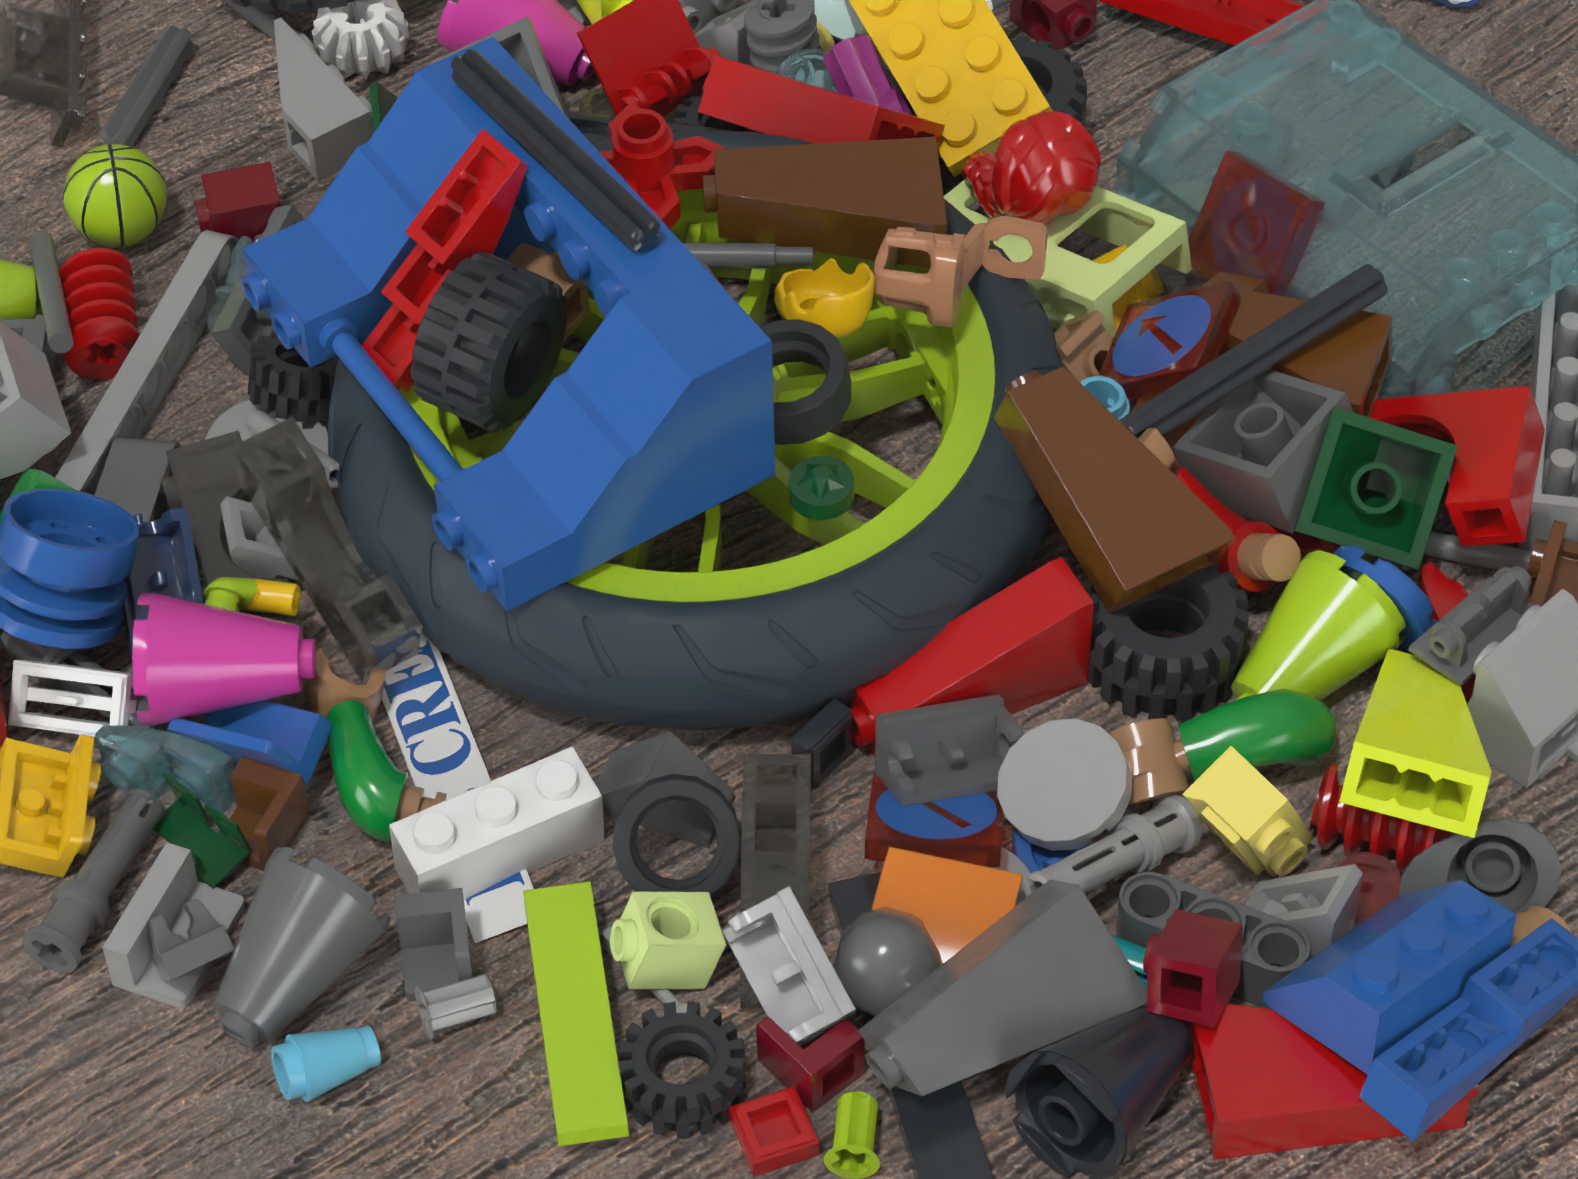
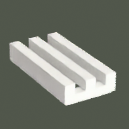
[8,660,137,740]

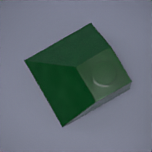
[1293,407,1458,569]

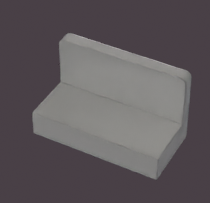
[102,842,245,1009]

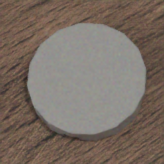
[997,718,1132,851]

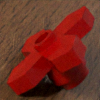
[599,105,726,229]

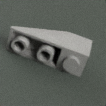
[274,17,374,181]

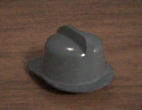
[1398,818,1561,914]

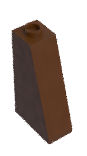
[703,137,947,269]
[994,366,1236,614]

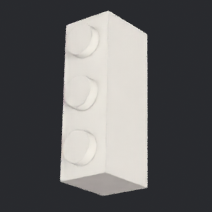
[389,747,605,900]

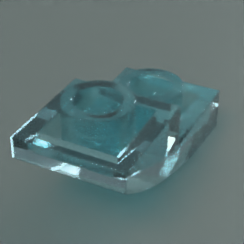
[95,725,236,814]

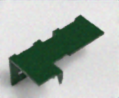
[153,773,253,889]

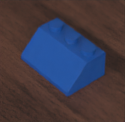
[1262,879,1516,1075]

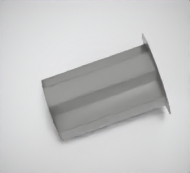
[415,974,496,1039]

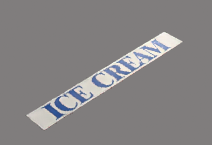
[337,546,534,944]

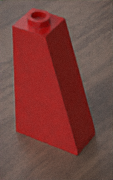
[698,55,945,149]
[851,557,1094,758]
[1187,1004,1478,1160]

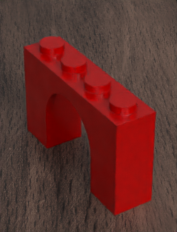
[1273,386,1545,558]

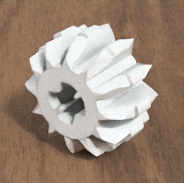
[312,0,409,80]

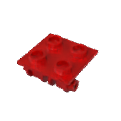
[576,0,722,116]

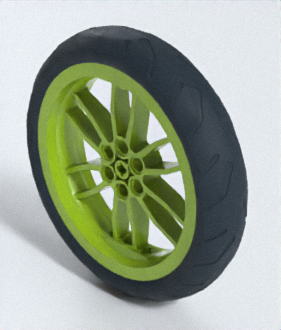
[328,131,1063,731]

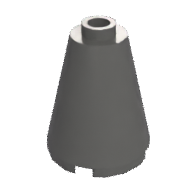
[213,847,391,1046]

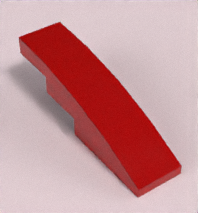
[362,129,528,393]

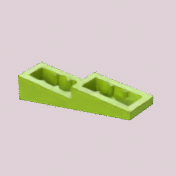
[523,881,629,1147]

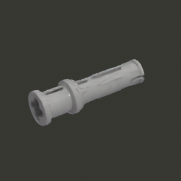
[1024,794,1202,898]

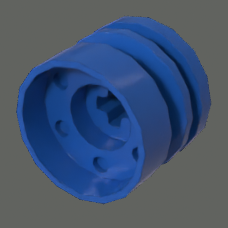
[0,489,139,649]

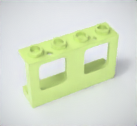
[944,180,1192,338]

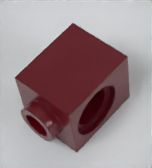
[1009,0,1097,50]

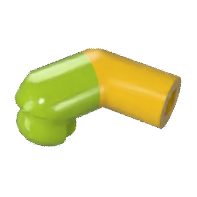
[204,577,301,616]

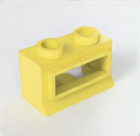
[1183,746,1314,878]

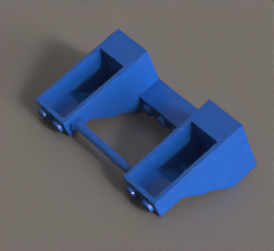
[241,37,775,612]

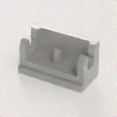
[723,886,856,1048]

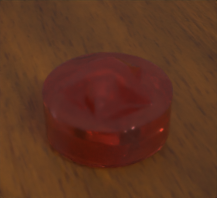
[1338,852,1401,923]

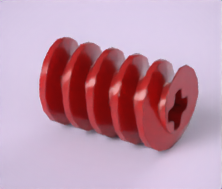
[59,248,139,380]
[1309,762,1453,872]

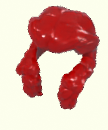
[961,111,1101,225]

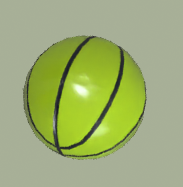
[63,143,168,248]

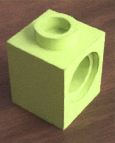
[610,892,726,989]

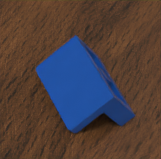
[167,700,333,784]

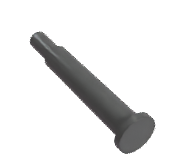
[683,243,813,268]

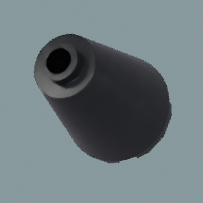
[1005,1005,1193,1179]

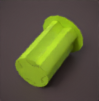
[824,1092,880,1179]

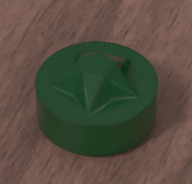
[789,456,854,520]

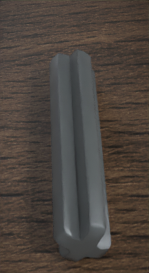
[100,25,193,147]

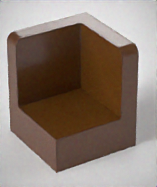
[228,755,310,871]

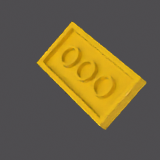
[849,0,1052,177]

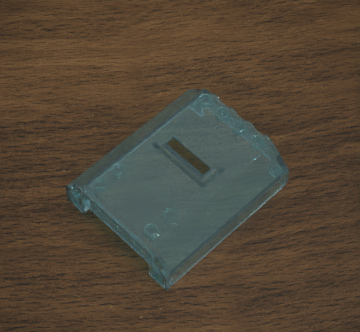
[1116,0,1578,399]

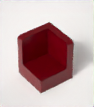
[756,1016,865,1113]

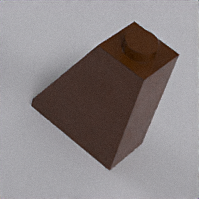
[1221,290,1392,418]

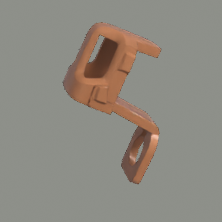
[873,216,1048,328]

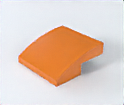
[872,847,1023,965]

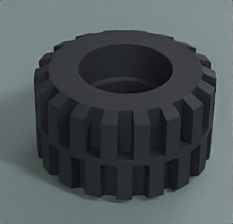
[411,252,567,432]
[1088,562,1249,721]

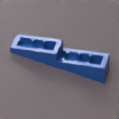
[1359,918,1578,1142]

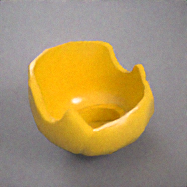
[774,258,876,338]

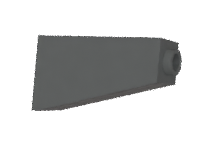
[858,879,1147,1096]

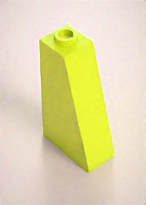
[1339,648,1492,838]

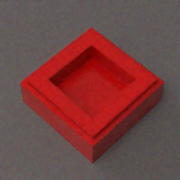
[729,1086,820,1177]

